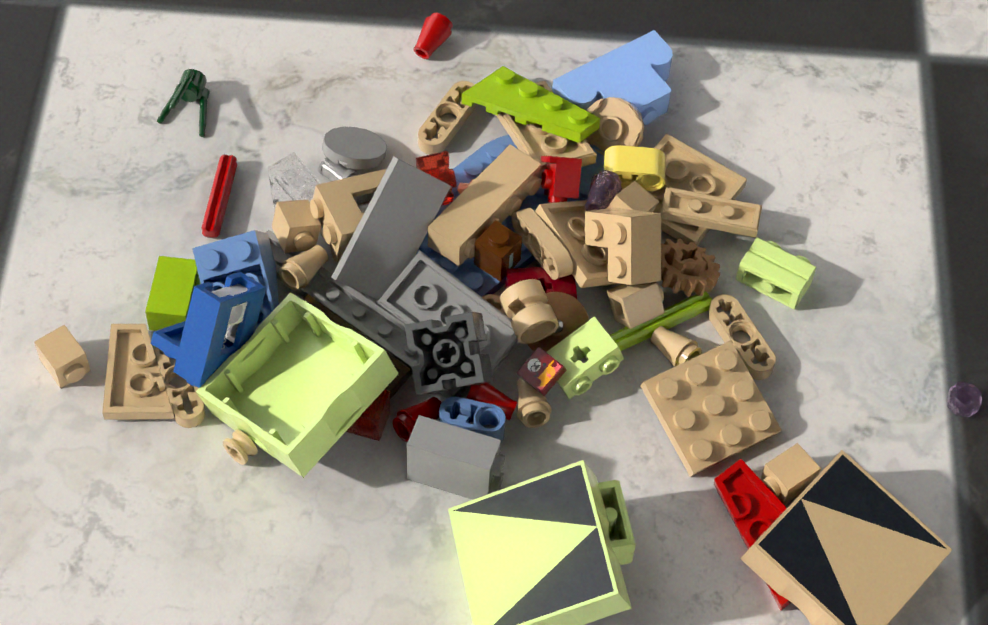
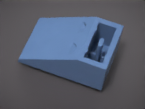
[192,230,279,330]

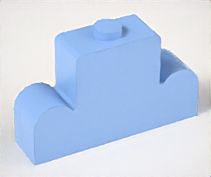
[552,30,673,125]

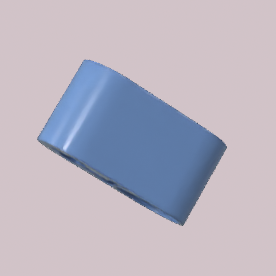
[439,397,505,443]

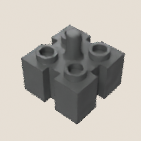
[404,312,494,394]

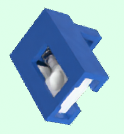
[151,272,266,388]

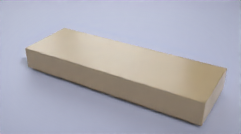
[660,187,762,238]

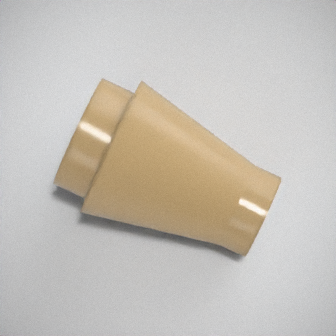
[279,245,329,290]
[650,326,702,367]
[517,378,552,428]

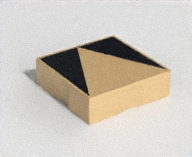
[740,450,952,625]

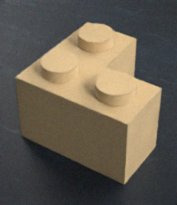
[585,208,661,285]

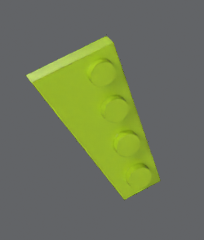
[462,66,600,143]

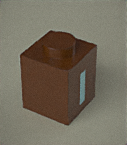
[474,220,522,282]

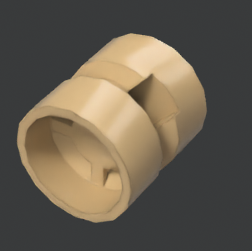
[500,279,559,344]

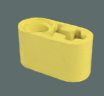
[603,145,666,191]

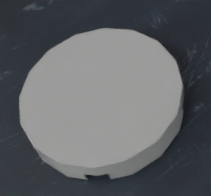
[322,127,387,170]

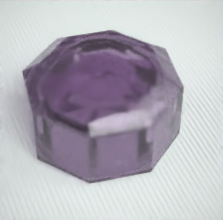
[947,382,982,417]

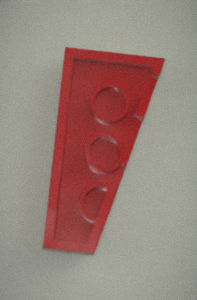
[714,459,792,611]

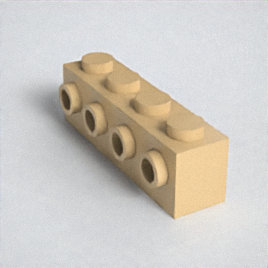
[428,144,542,266]

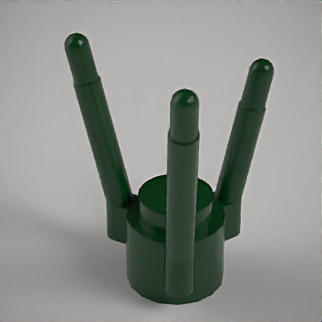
[157,69,210,137]

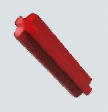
[201,154,237,239]

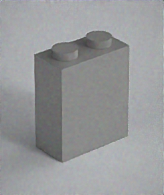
[407,415,505,500]

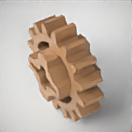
[661,239,720,297]

